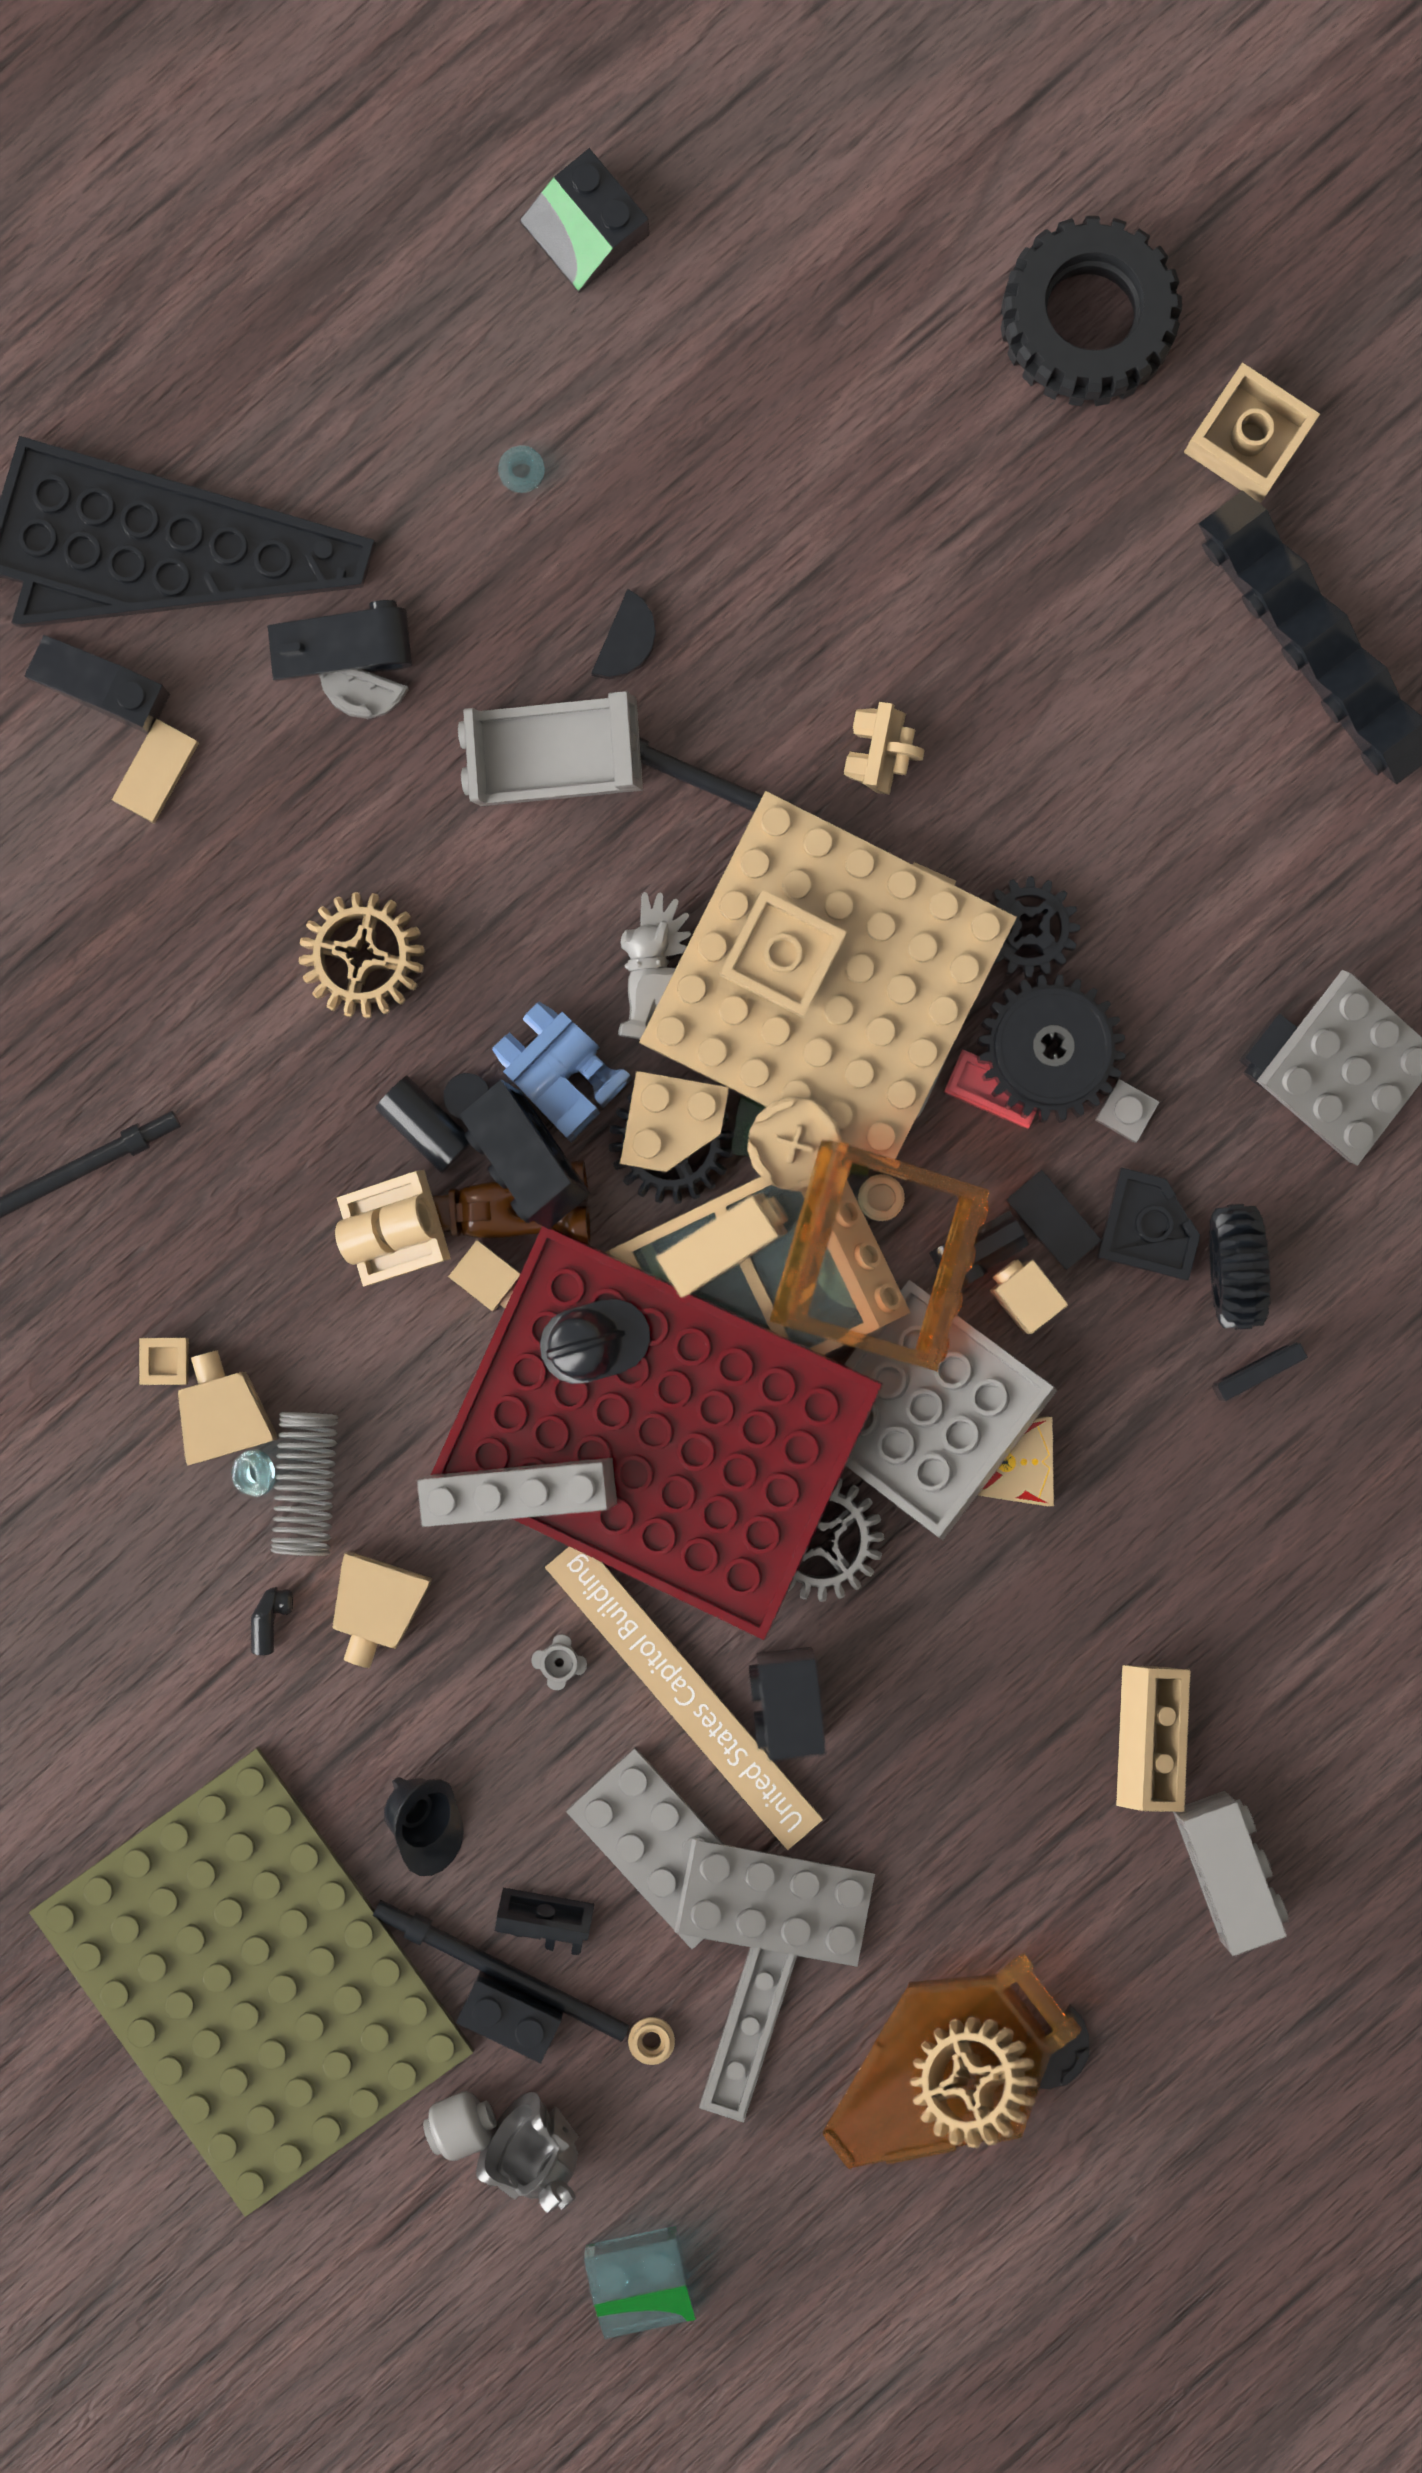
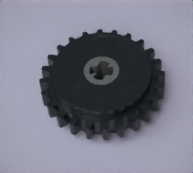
[977,974,1126,1123]

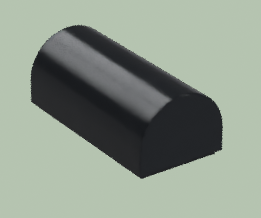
[375,1076,471,1174]

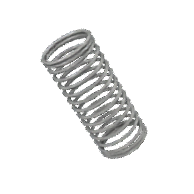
[270,1412,339,1556]

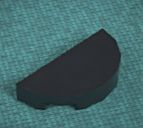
[591,589,656,679]
[1024,2004,1090,2090]

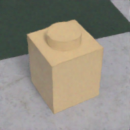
[448,1240,521,1312]

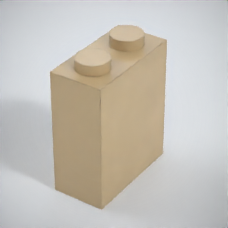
[656,1193,789,1298]

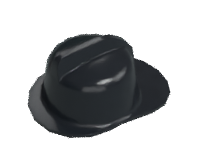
[540,1299,650,1384]
[384,1777,464,1876]

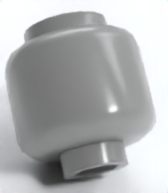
[423,2091,497,2161]

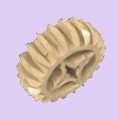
[299,892,425,1018]
[910,2017,1038,2148]

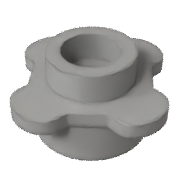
[531,1634,587,1690]

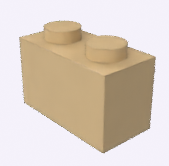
[989,1259,1068,1334]

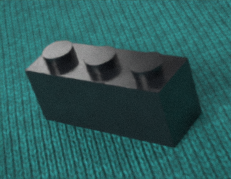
[459,1080,591,1229]

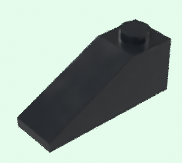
[24,635,170,734]

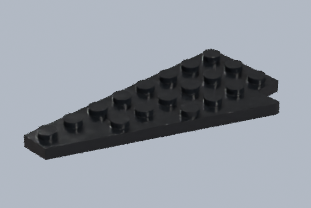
[0,436,376,628]

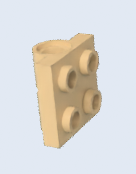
[335,1170,451,1286]

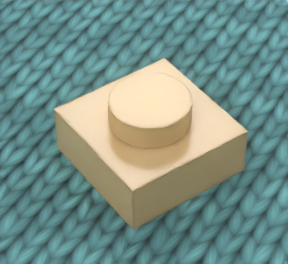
[139,1338,189,1385]

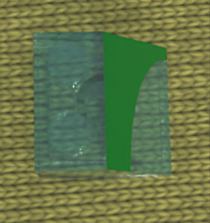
[584,2226,696,2339]

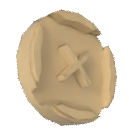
[748,1097,842,1192]

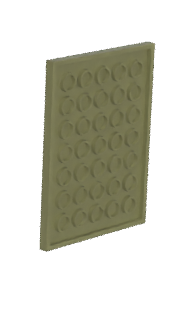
[29,1747,474,2217]

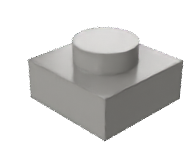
[1095,1079,1159,1143]

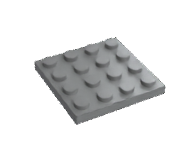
[844,1280,1057,1540]

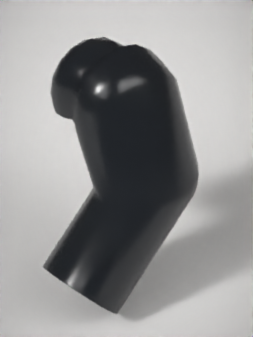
[251,1587,293,1655]

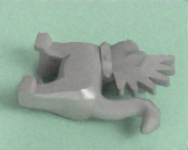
[618,892,691,1039]

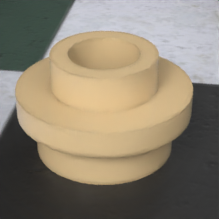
[628,2017,675,2065]

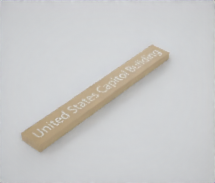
[545,1546,823,1850]

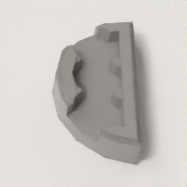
[319,669,409,719]

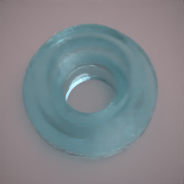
[498,446,545,493]
[232,1449,275,1496]

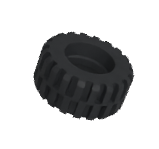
[1000,216,1182,406]

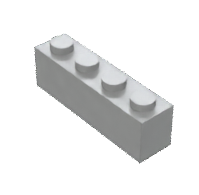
[417,1458,617,1527]

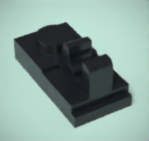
[494,1887,594,1955]

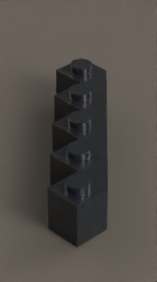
[1198,490,1422,785]

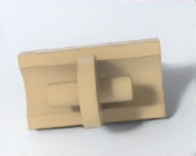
[844,702,925,795]

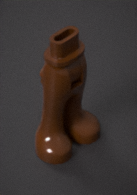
[432,1160,591,1245]

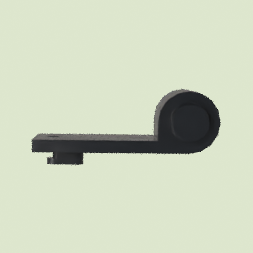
[267,600,412,681]

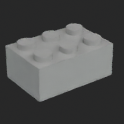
[1173,1791,1289,1956]

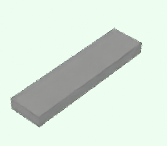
[699,1947,797,2123]

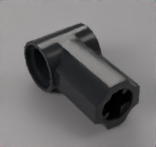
[929,1211,1029,1293]

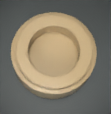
[858,1175,905,1221]

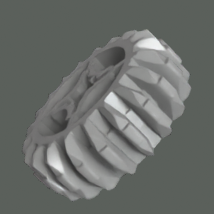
[788,1478,884,1602]

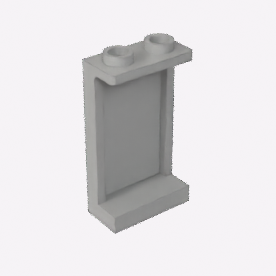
[458,691,643,806]

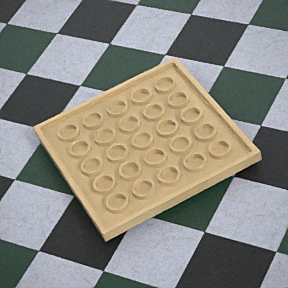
[639,791,1017,1169]

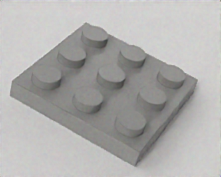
[1257,970,1422,1166]

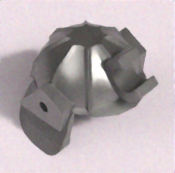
[476,2092,579,2213]

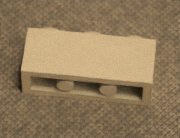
[1116,1665,1190,1812]

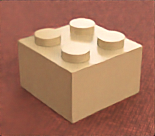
[1184,362,1320,503]

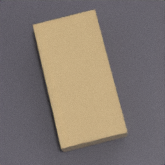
[112,719,199,824]

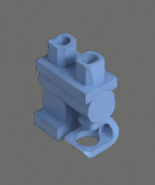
[492,1001,633,1142]

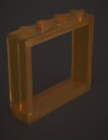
[769,1140,990,1372]

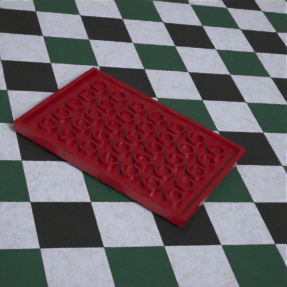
[431,1226,884,1640]

